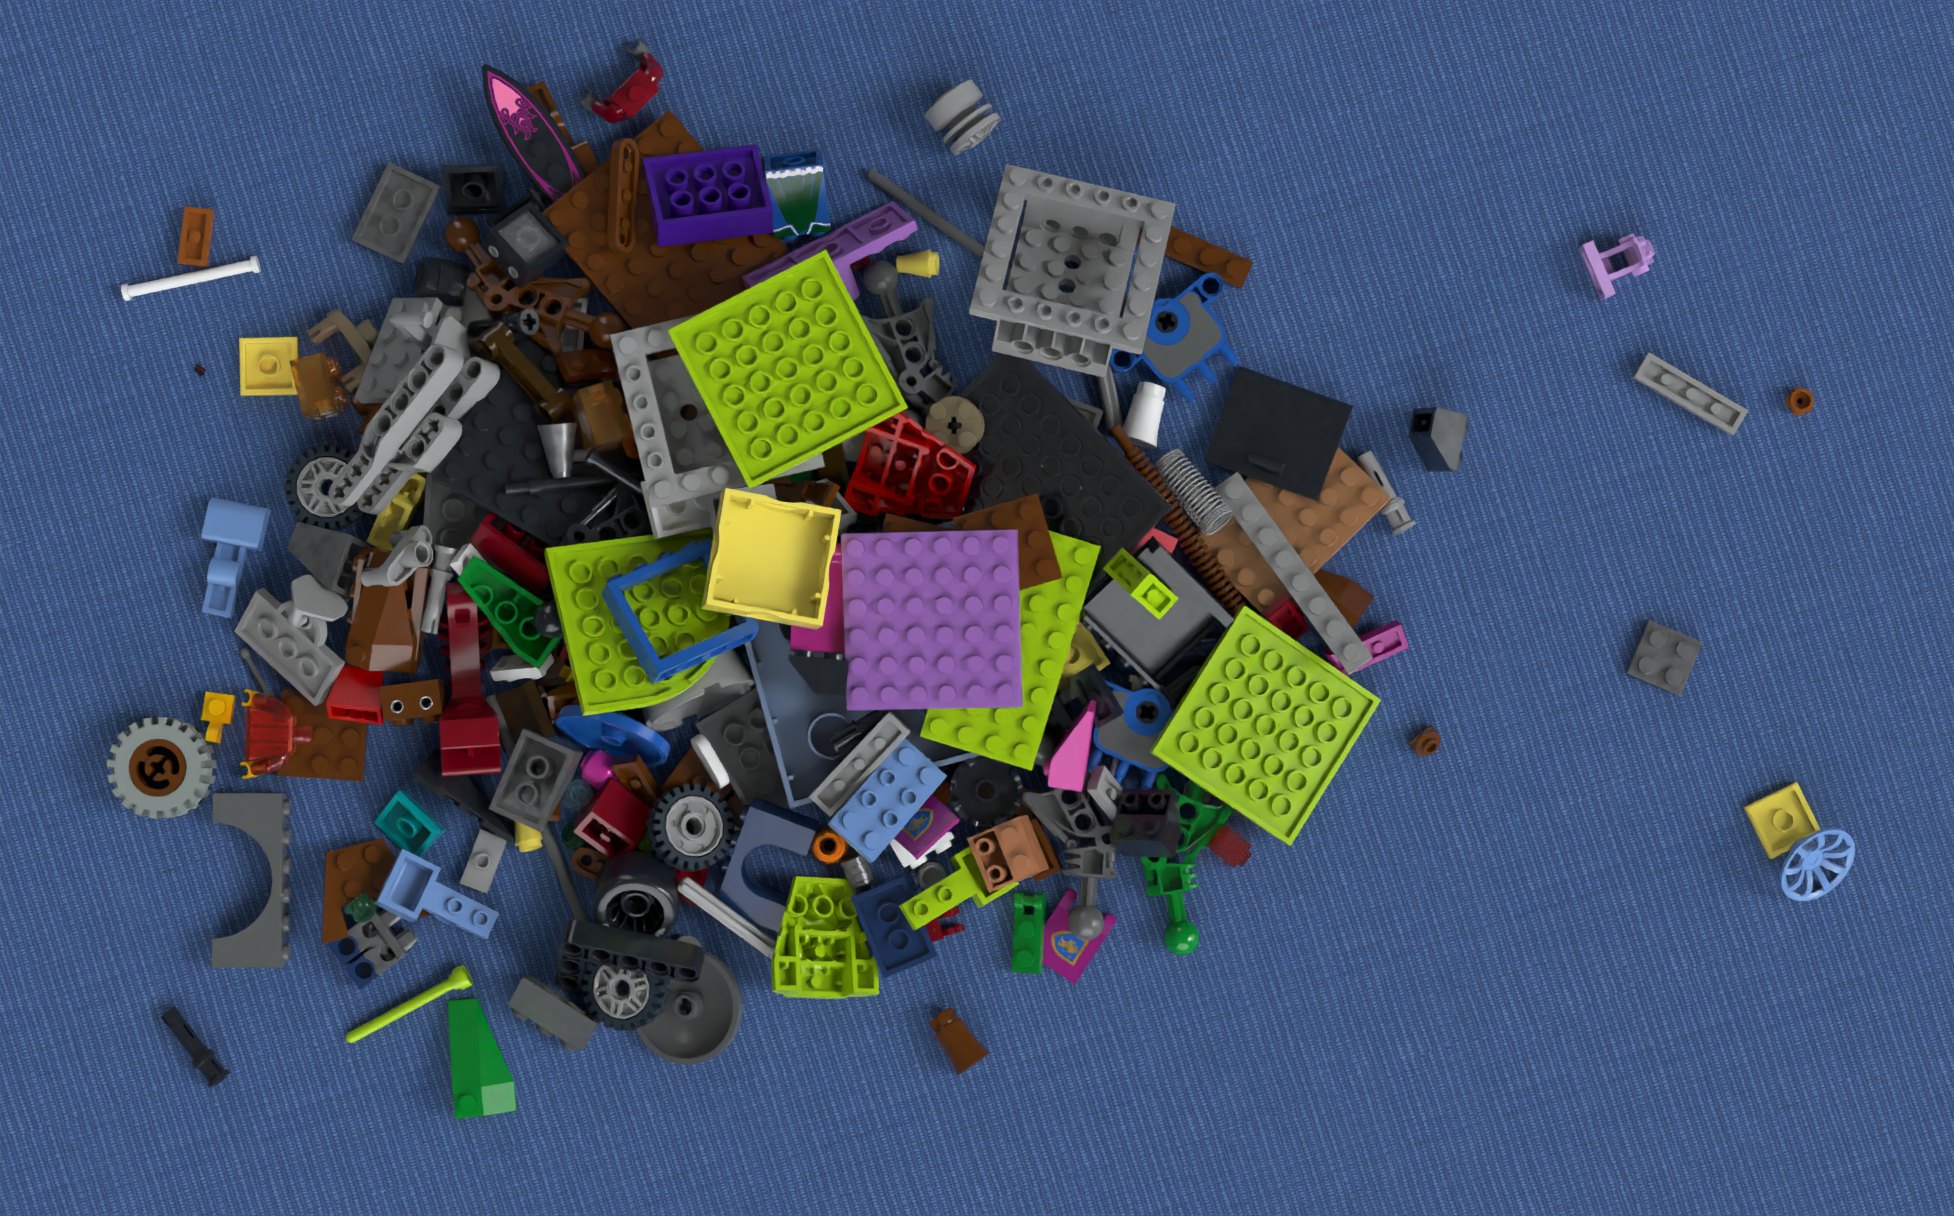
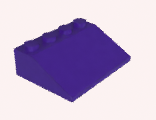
[643,144,773,247]

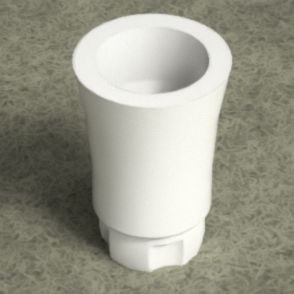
[1122,382,1166,449]

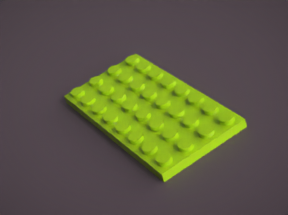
[919,531,1101,771]

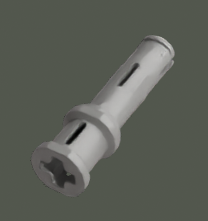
[1357,450,1417,536]
[419,545,459,634]

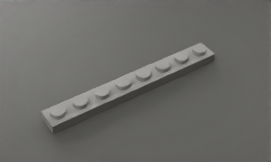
[1214,472,1373,675]

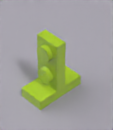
[1103,547,1179,620]

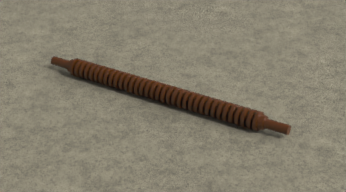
[1109,424,1250,617]

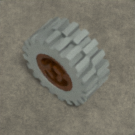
[107,717,217,819]

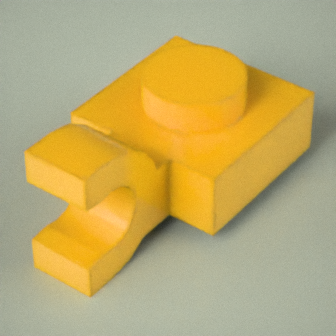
[201,692,236,744]

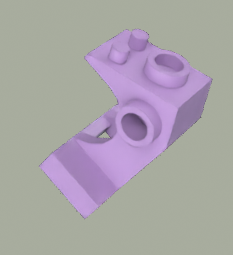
[1578,233,1655,301]

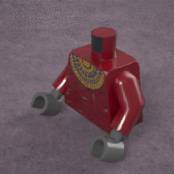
[577,38,664,124]

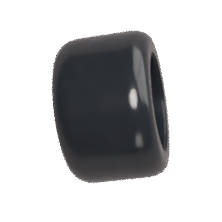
[592,851,681,938]

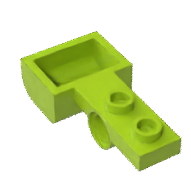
[899,846,1019,931]

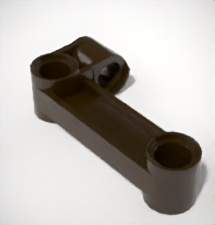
[469,321,573,425]

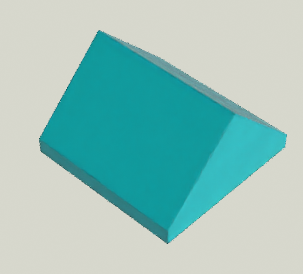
[374,790,446,857]

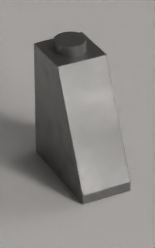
[288,522,367,598]

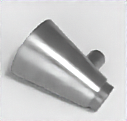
[538,423,588,478]

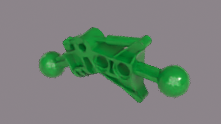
[1141,774,1234,956]

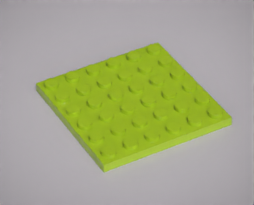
[667,250,908,490]
[1149,605,1381,846]

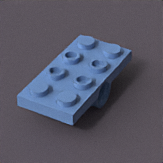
[827,738,947,863]

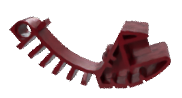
[438,582,501,776]

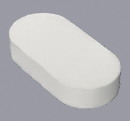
[690,734,730,789]

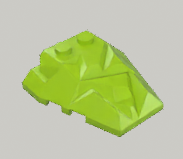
[771,876,879,999]

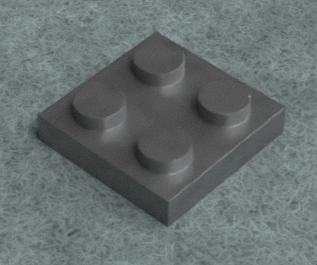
[1626,620,1703,696]

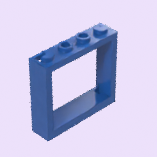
[601,539,760,685]

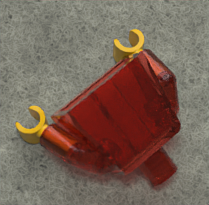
[240,689,313,779]

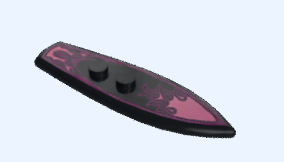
[482,64,587,205]

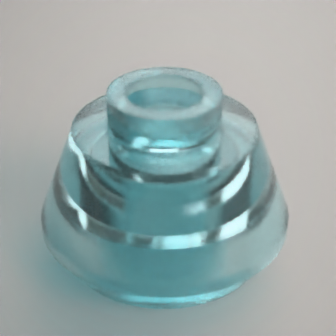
[562,774,599,813]

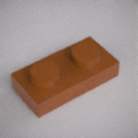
[177,206,215,268]

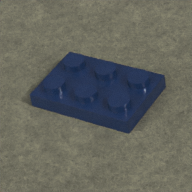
[851,875,938,978]

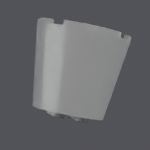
[641,648,755,732]

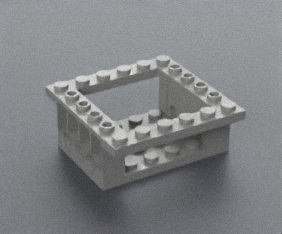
[969,164,1176,378]
[610,314,825,508]

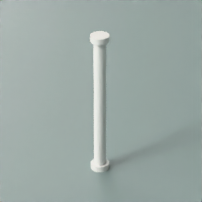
[121,255,261,301]

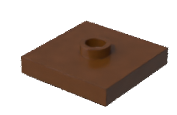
[659,745,732,801]

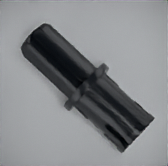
[829,710,883,751]

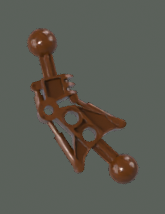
[444,217,626,357]

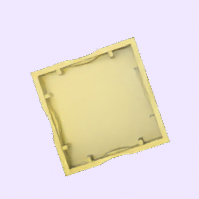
[701,488,842,630]

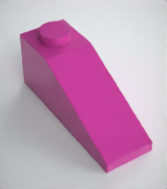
[1044,700,1096,792]

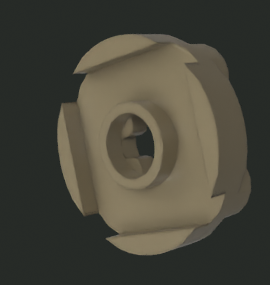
[926,396,985,454]

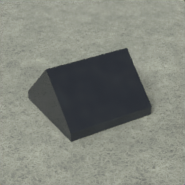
[442,164,505,215]

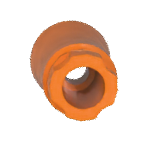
[810,825,850,865]

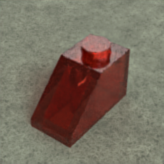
[1206,824,1252,868]

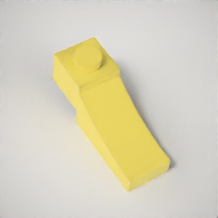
[367,472,427,551]

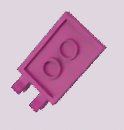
[790,544,845,653]

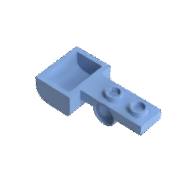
[201,497,271,619]
[375,849,499,940]

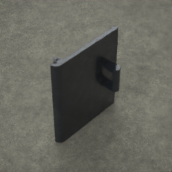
[1204,366,1354,502]

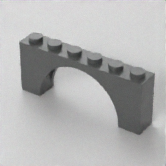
[212,793,292,968]

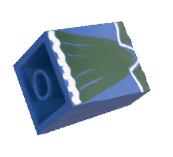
[765,149,831,240]

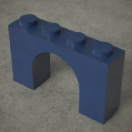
[713,797,820,932]

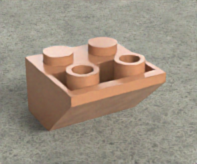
[967,815,1050,892]

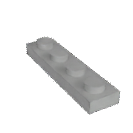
[1633,353,1748,436]
[809,711,911,817]

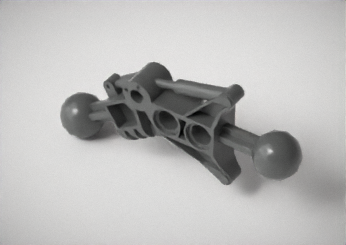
[861,260,959,419]
[1021,729,1117,941]

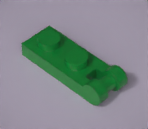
[1011,891,1046,974]

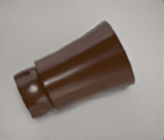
[929,1007,990,1076]

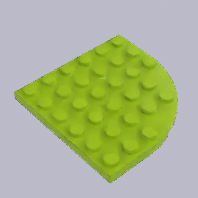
[544,527,731,716]

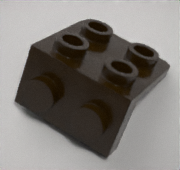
[495,680,559,753]

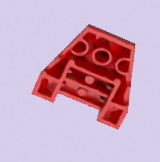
[844,412,976,519]

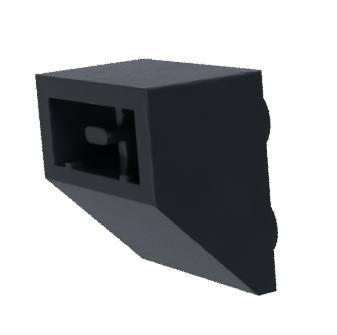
[1408,407,1468,472]
[788,649,849,697]
[1109,789,1181,858]

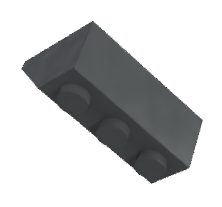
[508,974,601,1052]

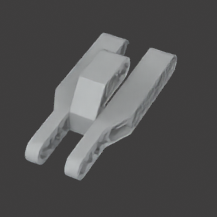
[329,343,500,515]

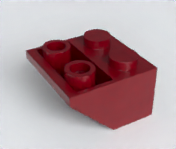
[573,777,653,859]

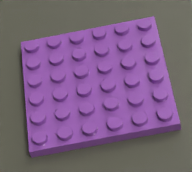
[841,529,1023,710]

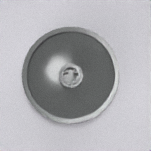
[636,951,743,1064]

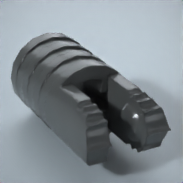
[840,852,878,896]

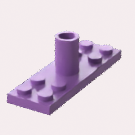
[742,201,918,301]

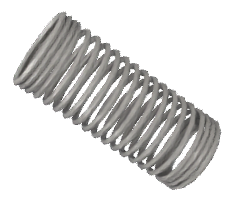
[1152,449,1233,535]

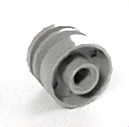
[924,79,1001,156]

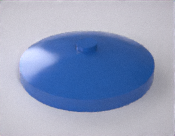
[556,705,670,766]

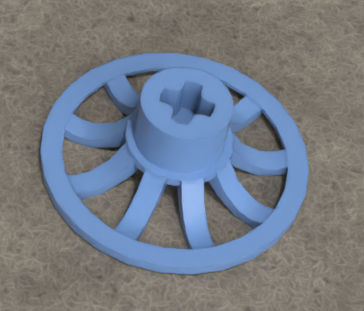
[1780,828,1855,901]

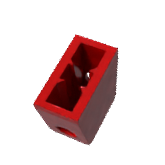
[326,665,385,725]

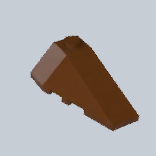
[345,546,416,672]
[1290,569,1374,628]

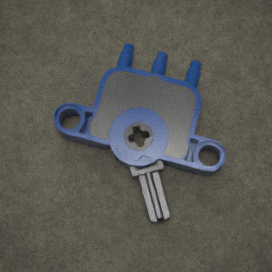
[1109,272,1239,402]

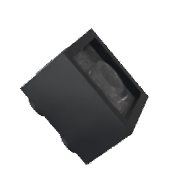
[481,201,569,289]

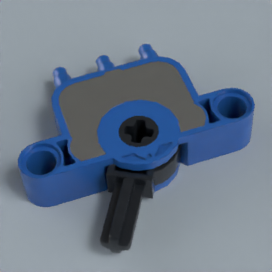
[1087,665,1200,789]

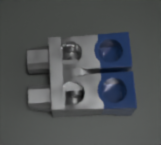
[327,909,418,989]

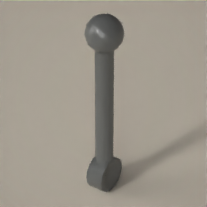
[239,648,275,701]

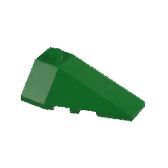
[458,555,563,669]
[448,998,517,1119]

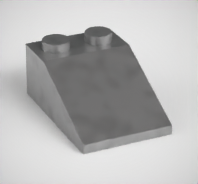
[489,729,583,832]

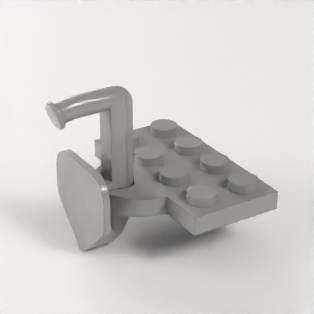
[354,297,471,403]
[234,573,357,706]

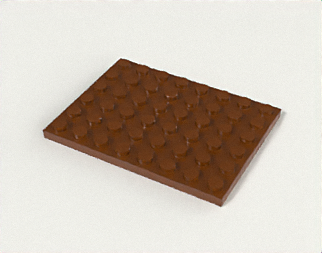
[542,110,790,360]

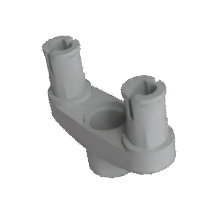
[360,525,433,587]

